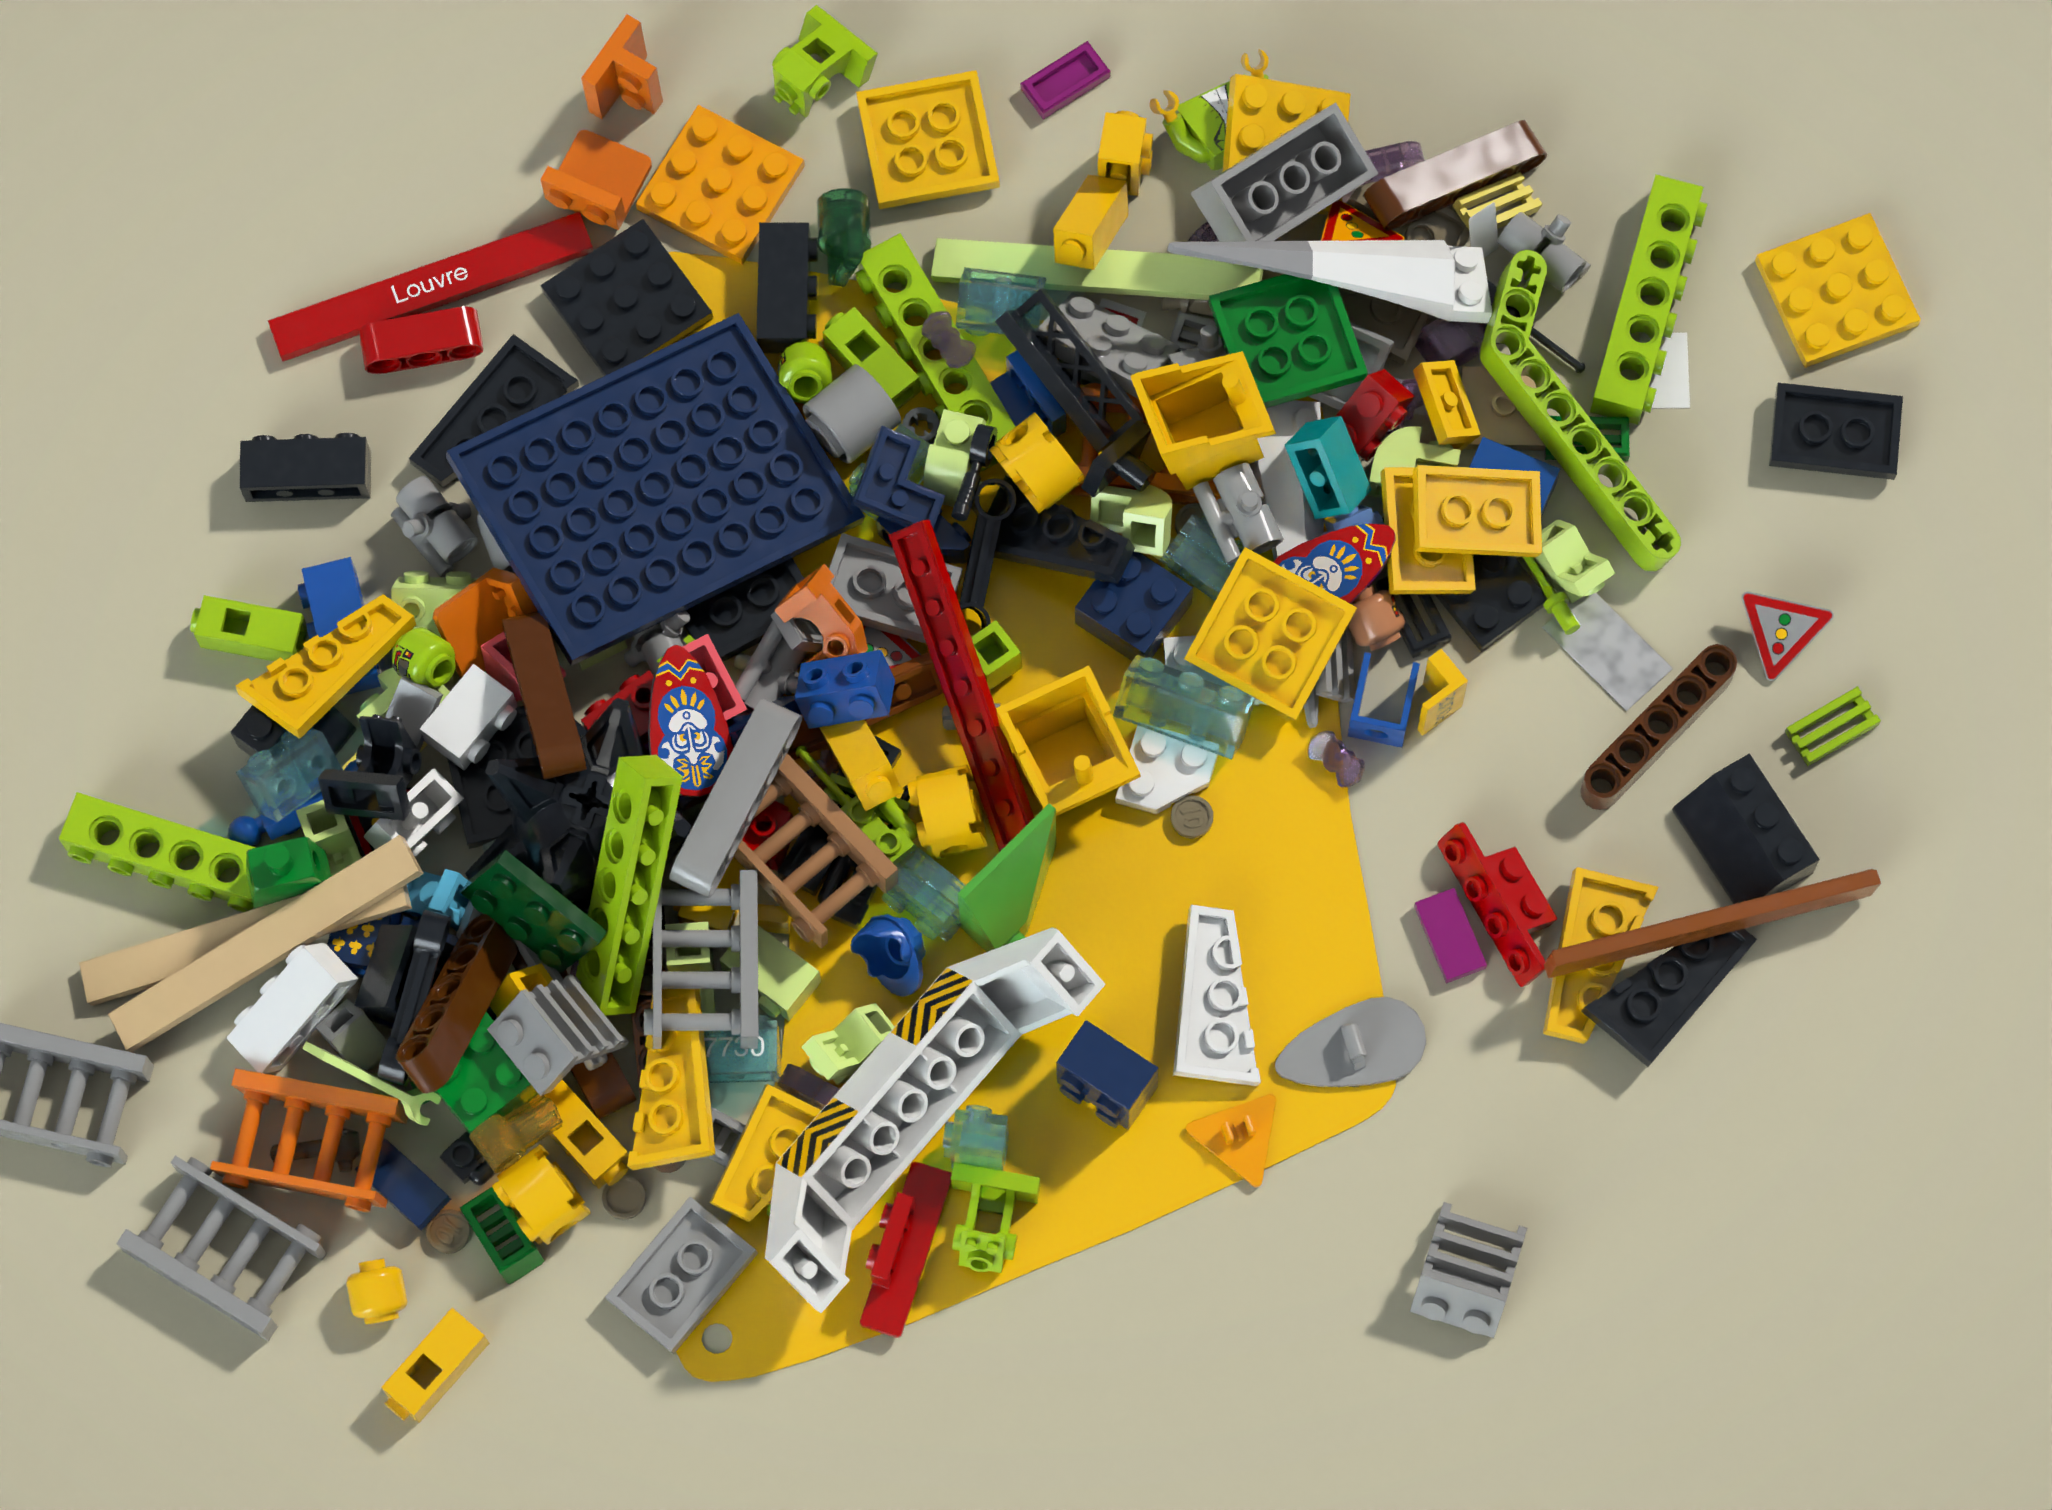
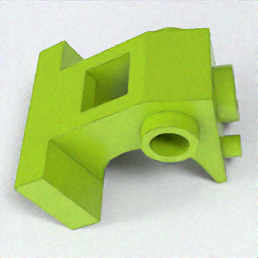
[772,5,878,118]
[951,1162,1041,1273]

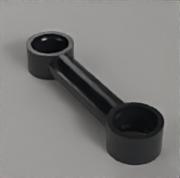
[959,478,1016,631]
[378,909,451,1085]

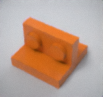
[581,14,663,120]

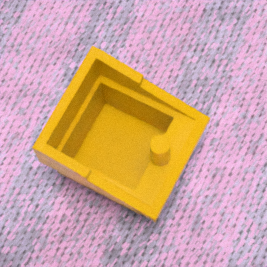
[1130,351,1276,490]
[996,665,1141,816]

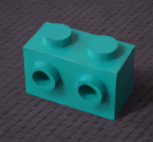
[1285,416,1372,519]

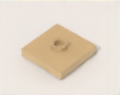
[1461,366,1546,451]

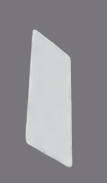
[1469,202,1499,258]

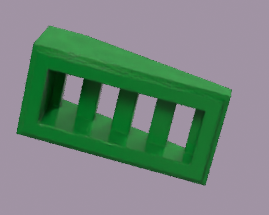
[459,1187,544,1284]

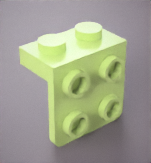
[391,570,478,671]

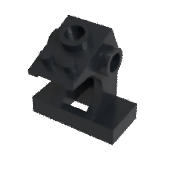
[318,714,422,821]

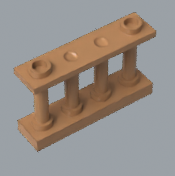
[733,754,898,949]

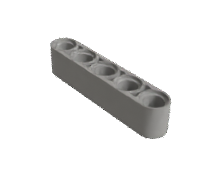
[669,698,802,898]

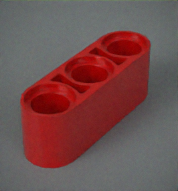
[359,307,484,374]

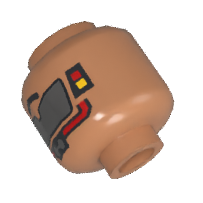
[1348,585,1405,651]

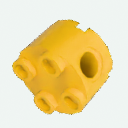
[990,412,1085,513]
[907,764,988,859]
[492,1144,591,1245]

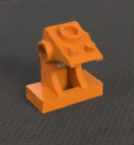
[774,563,868,672]

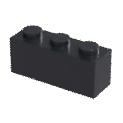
[757,222,818,353]
[240,433,371,502]

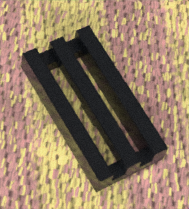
[1376,576,1452,658]

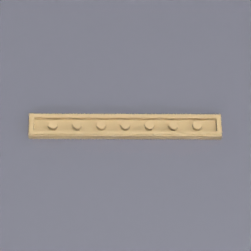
[108,835,424,1052]
[79,884,412,1006]

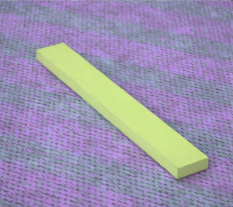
[931,238,1263,300]

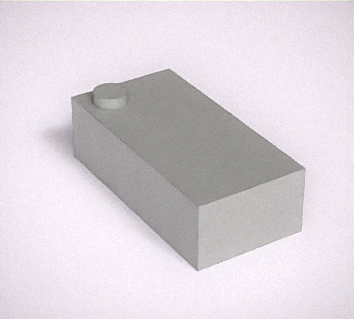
[1190,103,1379,241]

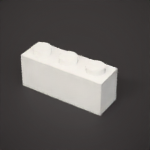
[227,942,358,1074]

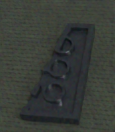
[409,334,579,487]
[987,475,1135,584]
[1581,929,1757,1067]

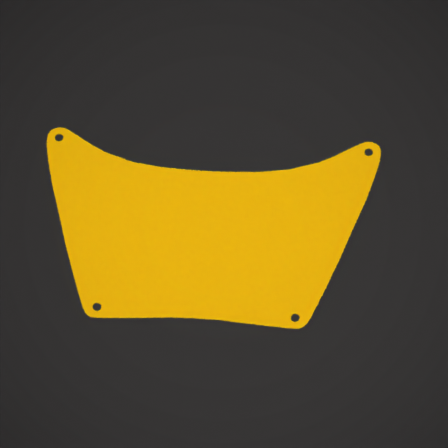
[668,252,1396,1382]

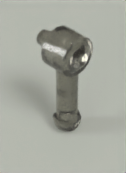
[270,1128,361,1172]

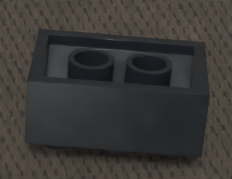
[1672,753,1820,904]

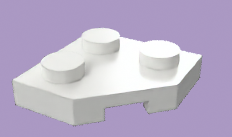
[1115,720,1220,814]

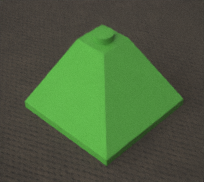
[958,803,1056,952]

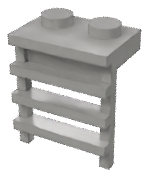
[487,974,629,1096]
[1410,1202,1527,1338]

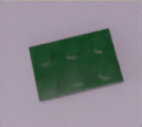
[460,850,607,973]

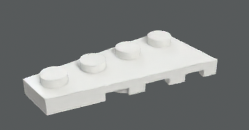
[1173,905,1261,1086]

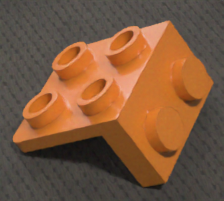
[540,130,652,230]
[433,567,537,678]

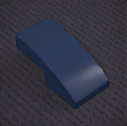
[354,1138,451,1231]

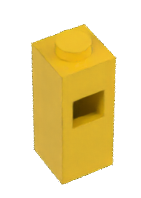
[1053,174,1128,270]
[819,720,904,812]
[527,1080,629,1190]
[381,1308,490,1423]

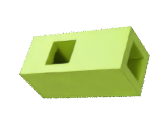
[823,307,920,410]
[190,595,307,661]

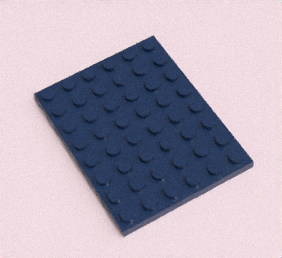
[446,313,865,666]

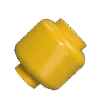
[346,1258,407,1325]

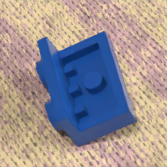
[990,350,1067,438]

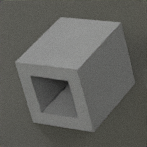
[316,998,387,1070]

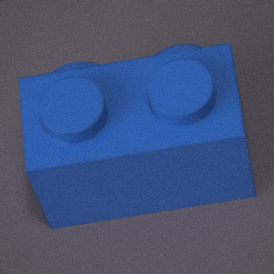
[795,650,895,729]

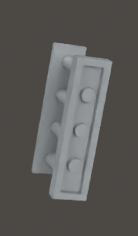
[644,870,759,1049]
[0,1023,154,1167]
[116,1155,326,1341]

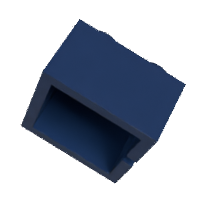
[1075,552,1193,669]
[1056,1020,1159,1130]

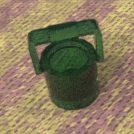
[816,188,872,287]

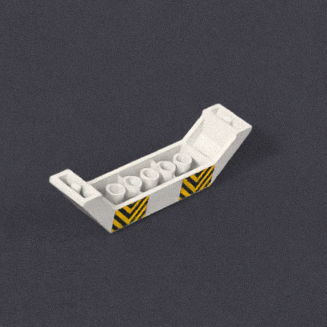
[765,927,1106,1313]

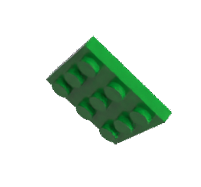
[1208,274,1368,408]

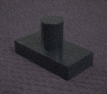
[1081,419,1156,497]

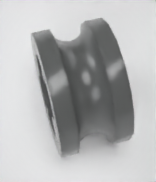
[902,407,940,449]

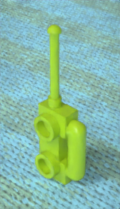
[795,746,918,866]

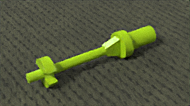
[1523,557,1580,635]

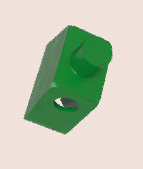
[246,837,331,909]

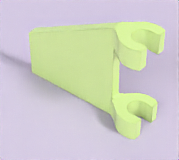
[302,1041,442,1126]

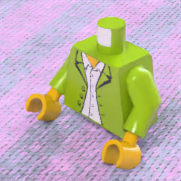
[1149,49,1269,171]

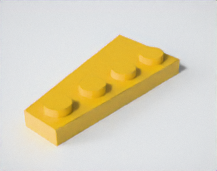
[235,594,416,739]
[1543,867,1659,1044]
[627,989,715,1170]

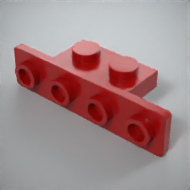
[1437,822,1558,987]
[860,1162,952,1338]

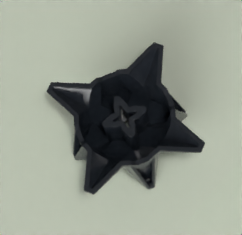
[465,698,695,946]

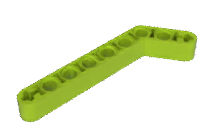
[1480,250,1681,571]

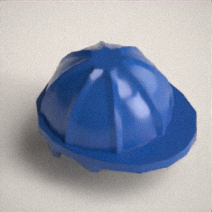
[850,914,926,997]

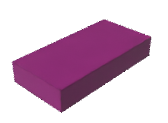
[1020,41,1111,120]
[1414,888,1487,984]

